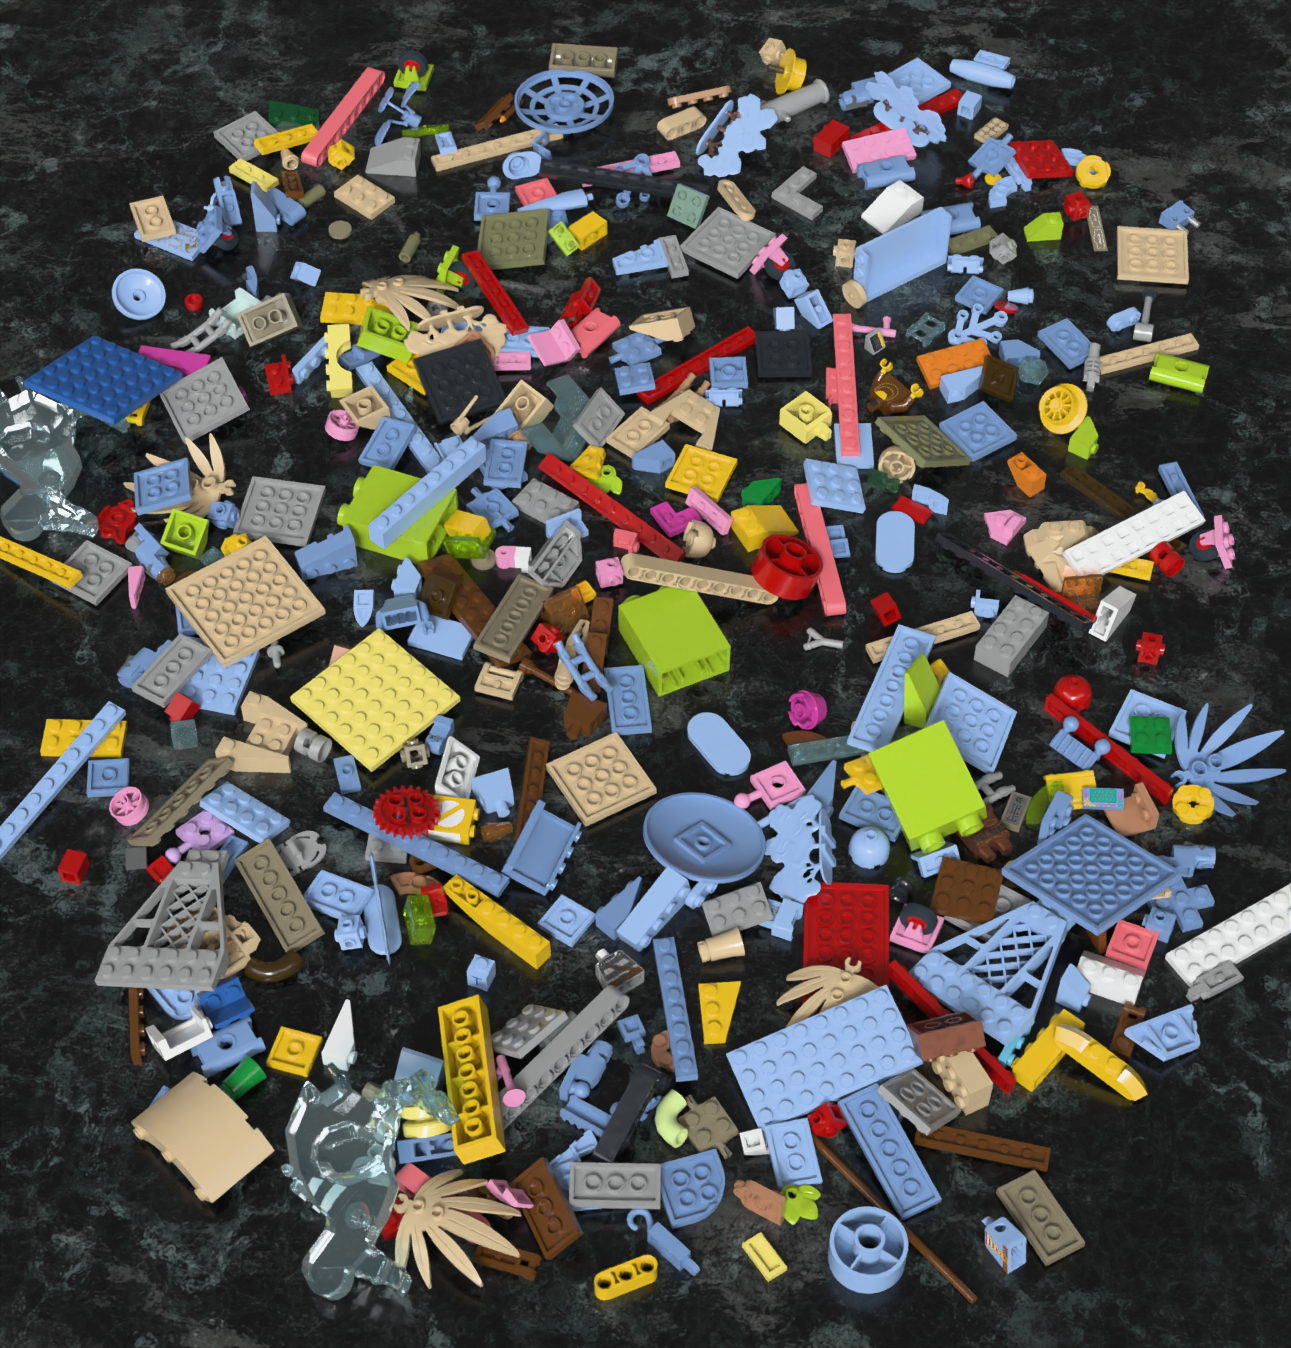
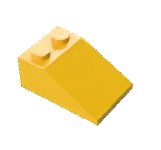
[731,505,798,552]

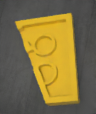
[698,981,741,1044]

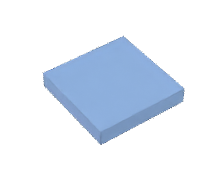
[537,894,596,947]

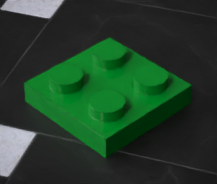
[1128,716,1172,755]

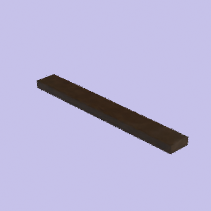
[1060,463,1187,554]

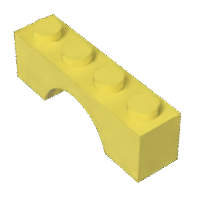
[324,324,353,398]

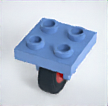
[196,205,239,253]

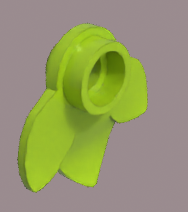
[587,465,622,495]
[780,1184,821,1225]

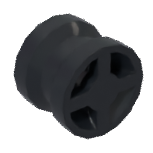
[889,877,915,903]

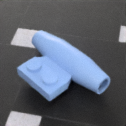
[950,50,1016,89]

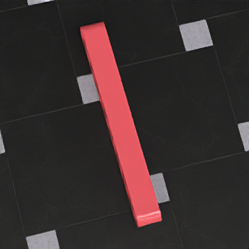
[301,67,385,167]
[794,483,846,616]

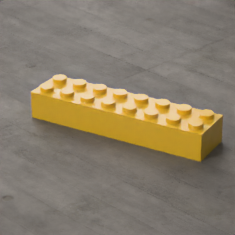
[438,994,506,1164]

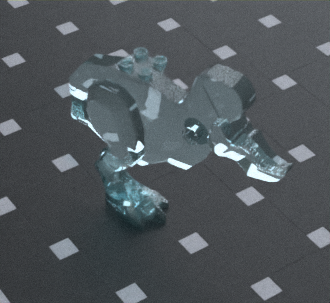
[0,376,131,541]
[281,1062,461,1300]

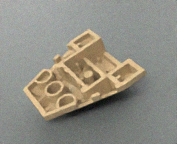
[1023,520,1099,595]
[167,907,261,984]

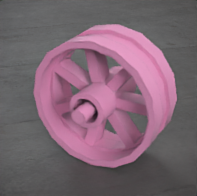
[325,410,360,441]
[109,787,149,826]

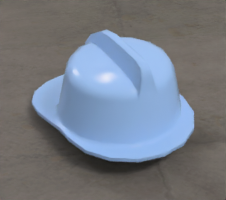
[503,151,542,179]

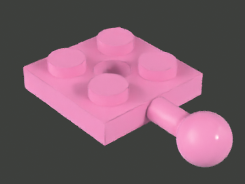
[734,761,806,810]

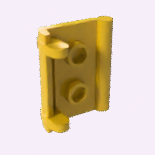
[1043,770,1097,810]

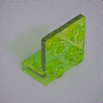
[443,529,496,559]

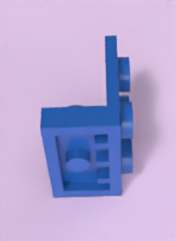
[197,975,255,1029]

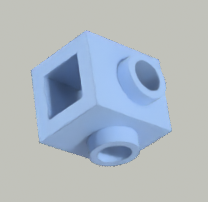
[779,268,809,299]
[334,915,367,950]

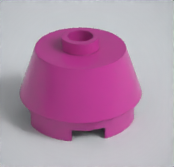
[788,690,827,730]

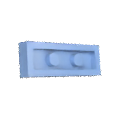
[292,336,328,385]

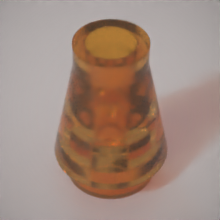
[481,821,513,843]

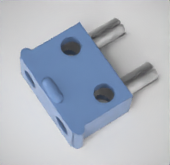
[1158,200,1200,235]

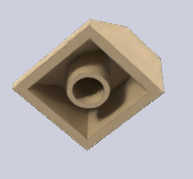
[339,385,391,430]

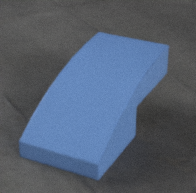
[246,265,259,300]
[826,525,850,558]

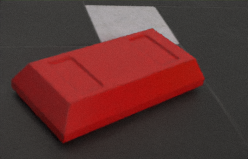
[891,496,933,525]

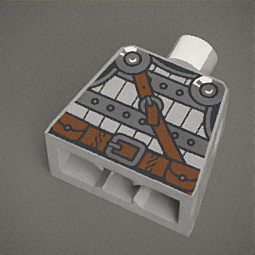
[595,949,644,994]

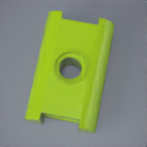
[1149,352,1210,393]

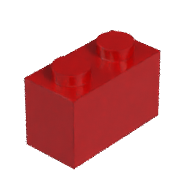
[813,120,850,158]

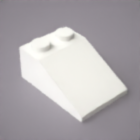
[861,180,924,234]

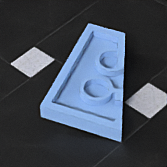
[612,239,667,275]

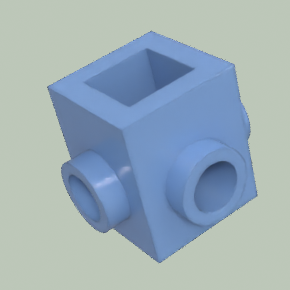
[207,501,240,529]

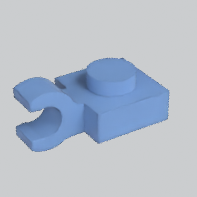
[617,1014,646,1055]

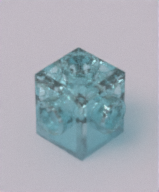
[1018,356,1049,385]

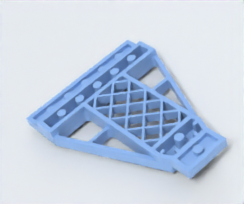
[908,900,1076,1046]

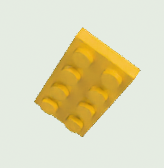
[320,292,394,325]
[40,719,127,758]

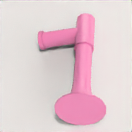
[852,316,896,338]
[496,1055,526,1107]

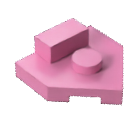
[984,510,1026,546]

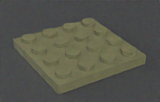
[477,208,550,270]
[875,415,972,468]

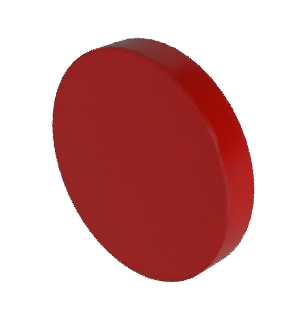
[994,300,1018,314]

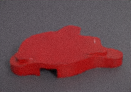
[85,499,137,544]

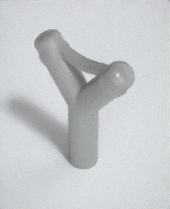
[803,627,844,651]

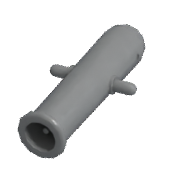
[730,79,829,132]

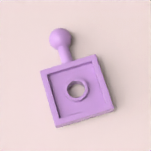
[165,809,235,864]

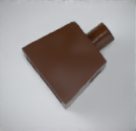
[564,691,607,740]

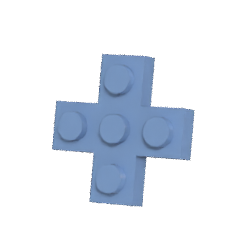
[1147,877,1215,932]

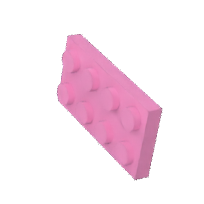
[842,127,916,173]

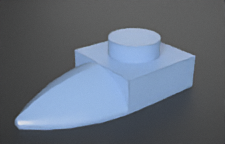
[353,590,375,627]

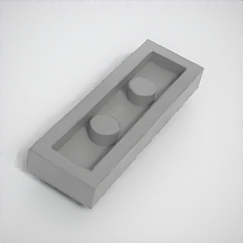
[659,235,689,278]

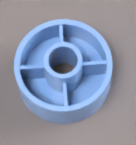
[828,1206,908,1294]

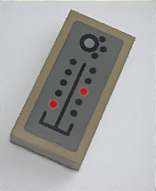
[1000,791,1032,833]

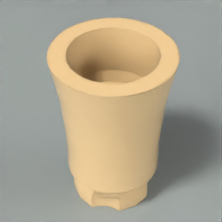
[697,927,745,962]

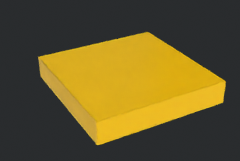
[266,1026,323,1077]

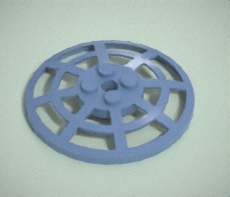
[514,70,614,134]

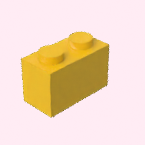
[568,211,607,250]
[444,510,491,546]

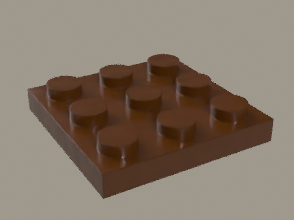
[930,857,1003,925]

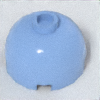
[848,826,890,869]

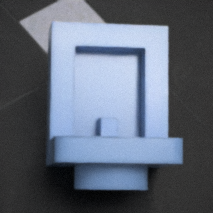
[970,590,999,618]

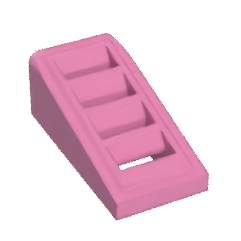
[128,566,145,609]

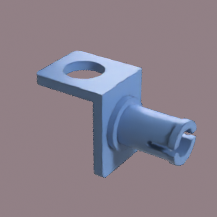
[532,131,552,160]

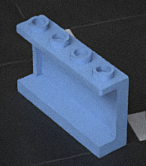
[501,800,582,896]

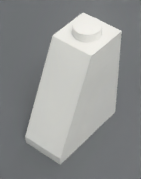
[1089,586,1136,642]

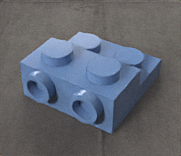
[709,357,748,389]
[1037,791,1074,844]

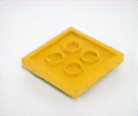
[665,444,737,503]

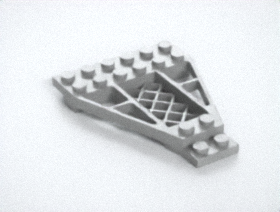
[95,849,230,991]

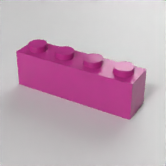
[138,345,212,378]

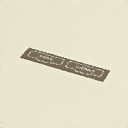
[1087,206,1108,251]

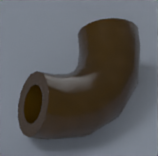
[244,950,304,982]

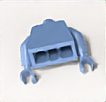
[375,594,435,636]

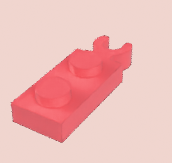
[826,368,838,408]

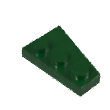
[268,100,320,127]

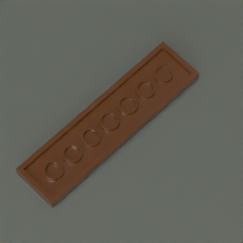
[417,553,532,668]

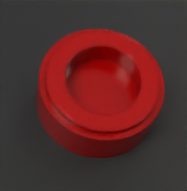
[185,294,203,311]

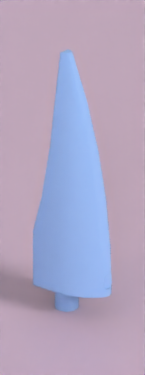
[517,189,593,212]

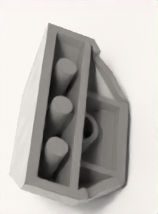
[528,520,582,588]

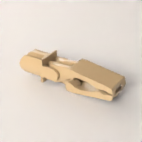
[554,619,590,690]

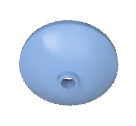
[112,269,166,320]

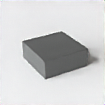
[125,847,148,870]

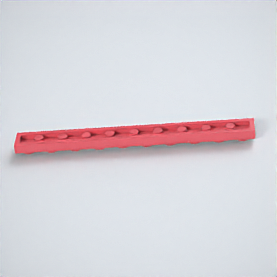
[833,314,860,457]

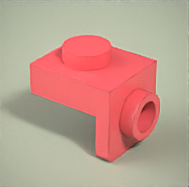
[613,528,640,554]

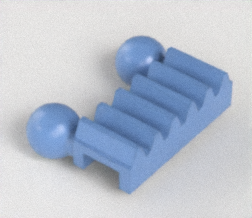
[1049,716,1111,770]
[560,1081,619,1139]

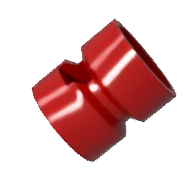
[1149,541,1185,577]

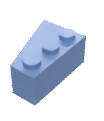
[295,525,358,581]

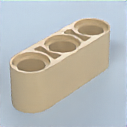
[657,107,707,140]

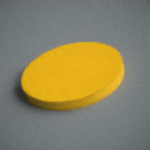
[985,174,1002,185]

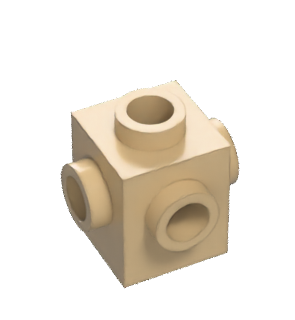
[759,38,787,66]
[833,239,856,268]

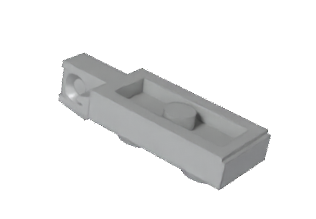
[1186,961,1244,1002]

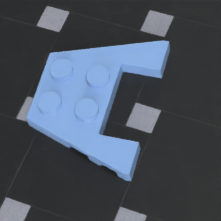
[550,1129,600,1212]

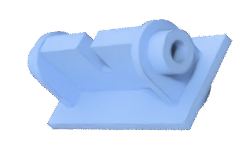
[947,254,984,274]
[705,387,742,407]

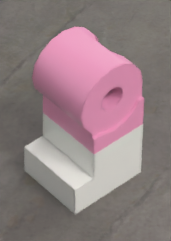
[495,546,532,573]

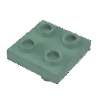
[667,183,710,229]

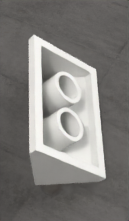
[435,736,480,799]

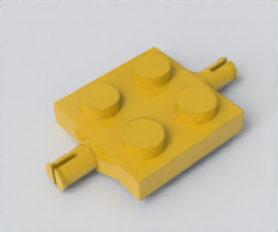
[841,755,882,795]

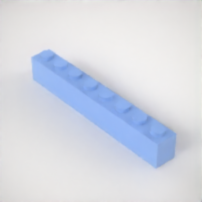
[368,436,486,549]

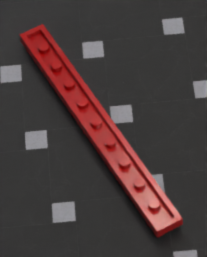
[538,453,686,562]

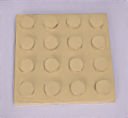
[1117,226,1189,284]
[546,732,657,827]

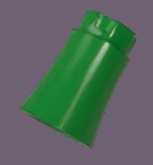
[219,1055,267,1101]

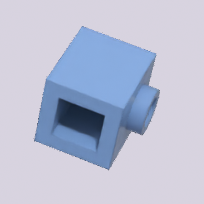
[1142,907,1177,943]

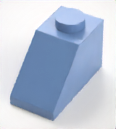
[999,339,1040,367]

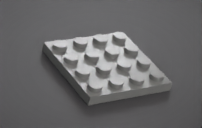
[680,207,776,279]
[159,357,250,445]
[233,476,326,547]

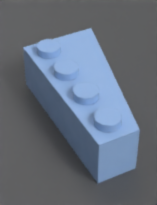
[616,866,691,952]

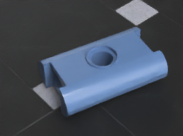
[856,155,915,190]
[921,202,981,235]
[190,1016,266,1079]

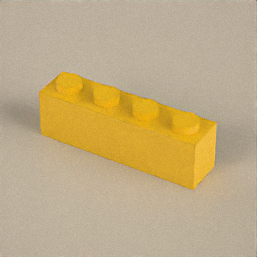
[1011,1009,1085,1092]

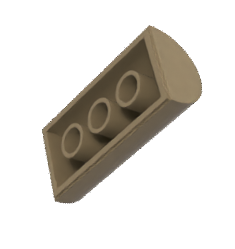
[549,43,618,78]

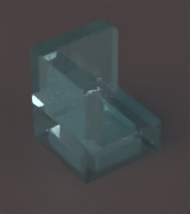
[170,719,198,750]

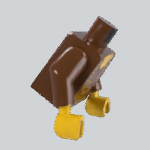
[867,358,923,415]

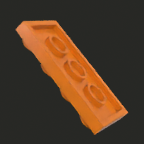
[916,338,991,389]

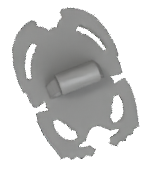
[275,831,326,876]

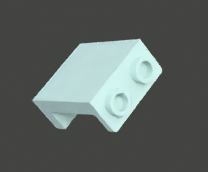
[209,288,262,339]

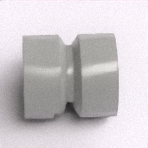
[294,728,332,763]

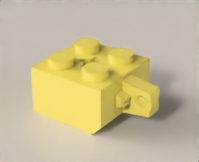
[779,391,832,444]

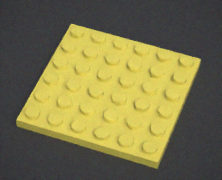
[290,628,460,772]

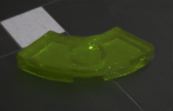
[402,124,449,137]
[1026,780,1064,825]

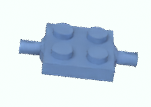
[968,133,1016,180]
[609,332,665,366]
[466,487,519,532]

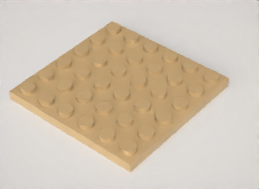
[165,536,326,668]

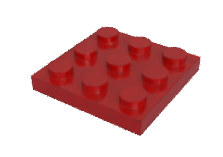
[1008,140,1074,179]

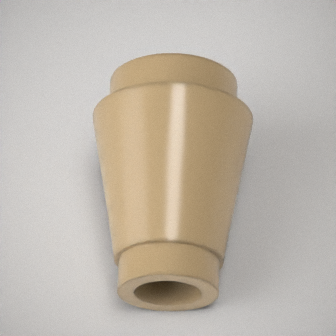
[280,148,299,170]

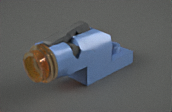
[134,523,175,585]

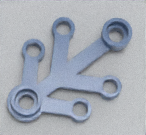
[612,154,652,208]

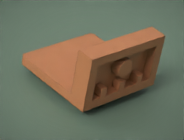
[1104,782,1160,837]

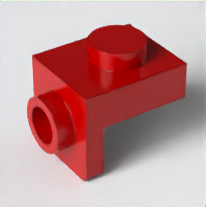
[146,855,174,885]
[420,882,448,918]

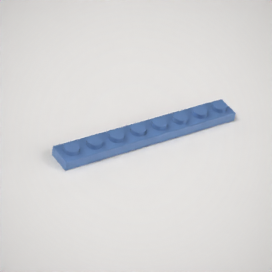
[653,937,698,1082]

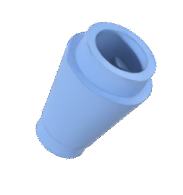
[1008,287,1034,305]

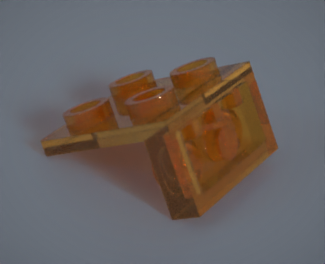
[1061,574,1103,616]

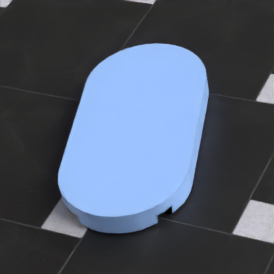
[875,511,915,573]
[687,712,751,776]
[147,988,203,1020]

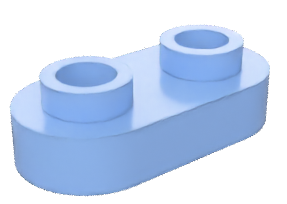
[1107,307,1141,331]
[685,882,718,909]

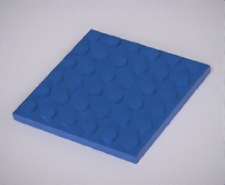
[24,335,182,425]

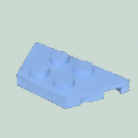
[1124,1004,1201,1061]

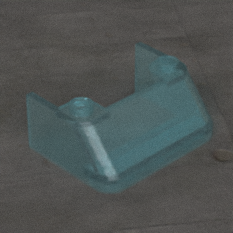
[520,374,590,461]

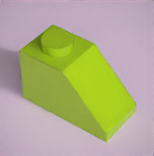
[1024,212,1063,242]
[1068,416,1099,460]

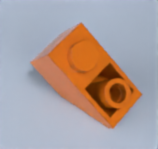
[1007,452,1047,497]

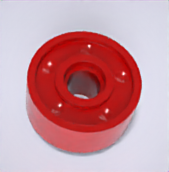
[751,534,823,600]

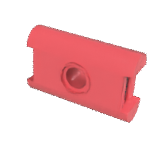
[571,308,621,358]

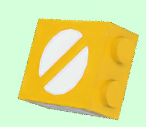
[421,794,480,845]

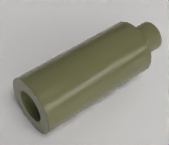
[297,184,326,209]
[399,232,421,263]

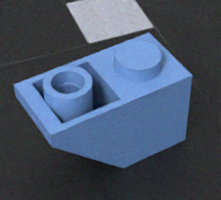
[632,440,675,473]

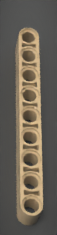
[621,553,778,604]

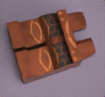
[956,803,1013,864]

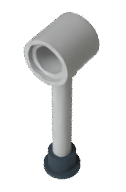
[1133,288,1157,342]

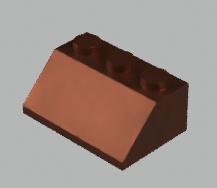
[906,1010,986,1062]

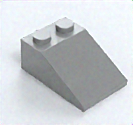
[366,137,421,177]

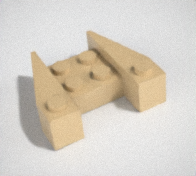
[215,691,308,773]

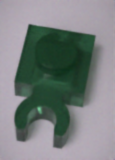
[867,468,900,493]

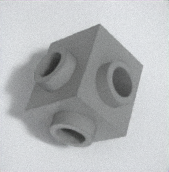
[989,233,1017,264]

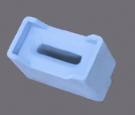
[759,898,804,941]

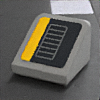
[864,327,886,355]

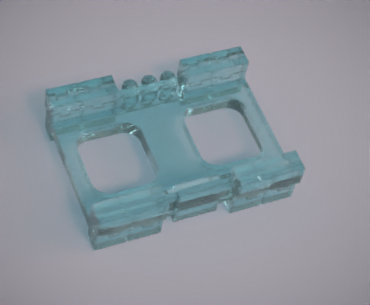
[905,312,945,347]

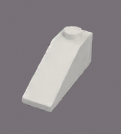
[321,999,357,1071]

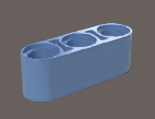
[265,188,306,225]

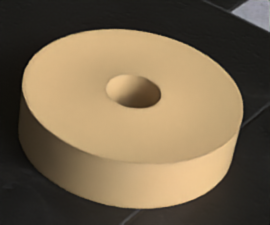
[842,280,867,308]

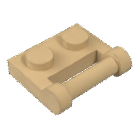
[475,662,524,700]

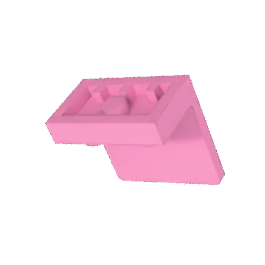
[528,319,581,366]

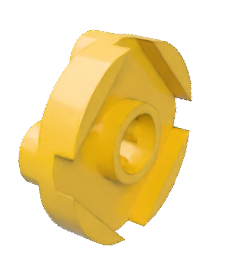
[1076,155,1111,189]
[1172,785,1214,824]

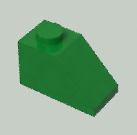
[741,478,782,507]

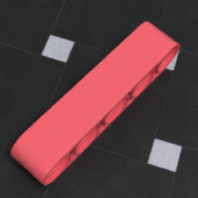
[392,1163,491,1244]

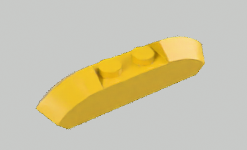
[1054,1024,1148,1101]

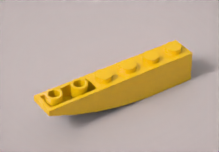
[443,874,551,969]

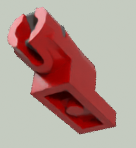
[559,277,601,329]

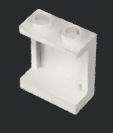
[145,1005,213,1061]

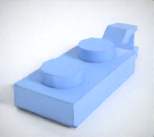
[1004,157,1032,192]

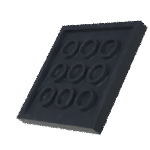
[413,338,506,425]

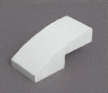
[739,1128,769,1155]

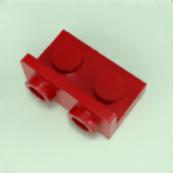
[265,355,294,395]

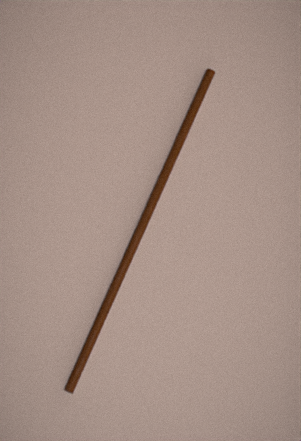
[795,1118,978,1304]

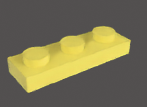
[229,158,279,192]

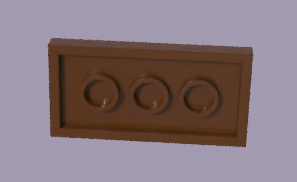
[510,1157,584,1260]

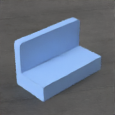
[546,508,588,539]
[911,841,960,878]

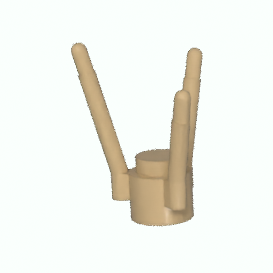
[450,395,492,435]

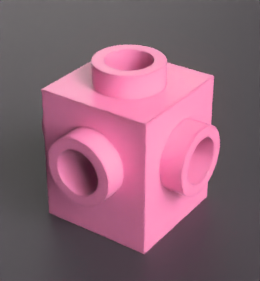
[596,557,625,588]

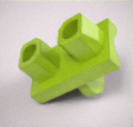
[548,221,580,257]

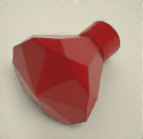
[956,173,975,189]

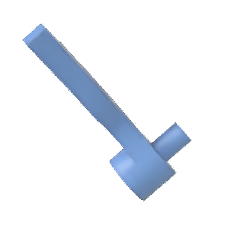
[640,1095,664,1121]

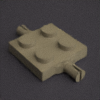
[677,1095,739,1159]

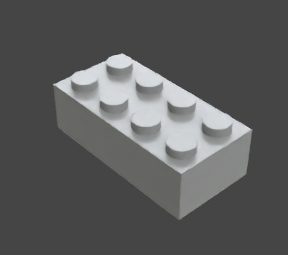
[974,595,1049,677]

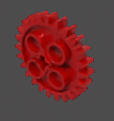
[373,785,440,839]

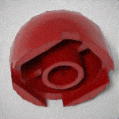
[1052,674,1092,714]

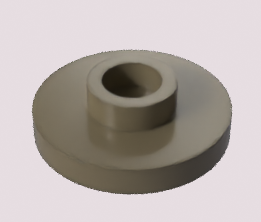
[329,221,352,239]
[471,548,496,570]

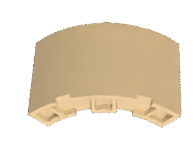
[131,1072,275,1203]

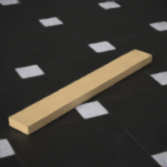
[431,123,563,171]

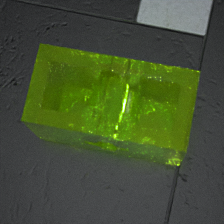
[403,895,436,945]

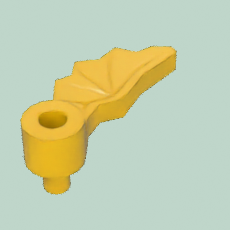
[1135,482,1159,503]

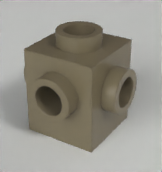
[400,739,430,769]

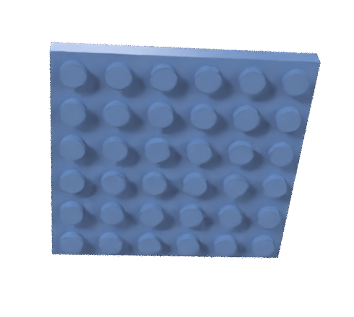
[1002,814,1182,936]

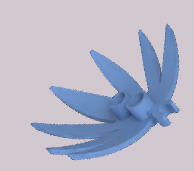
[1171,703,1286,817]

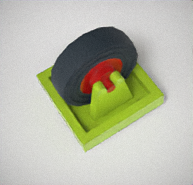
[394,50,434,91]
[436,245,477,294]

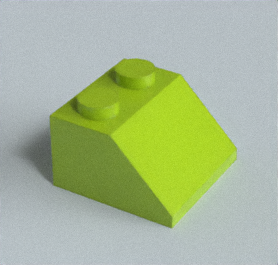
[160,508,209,560]

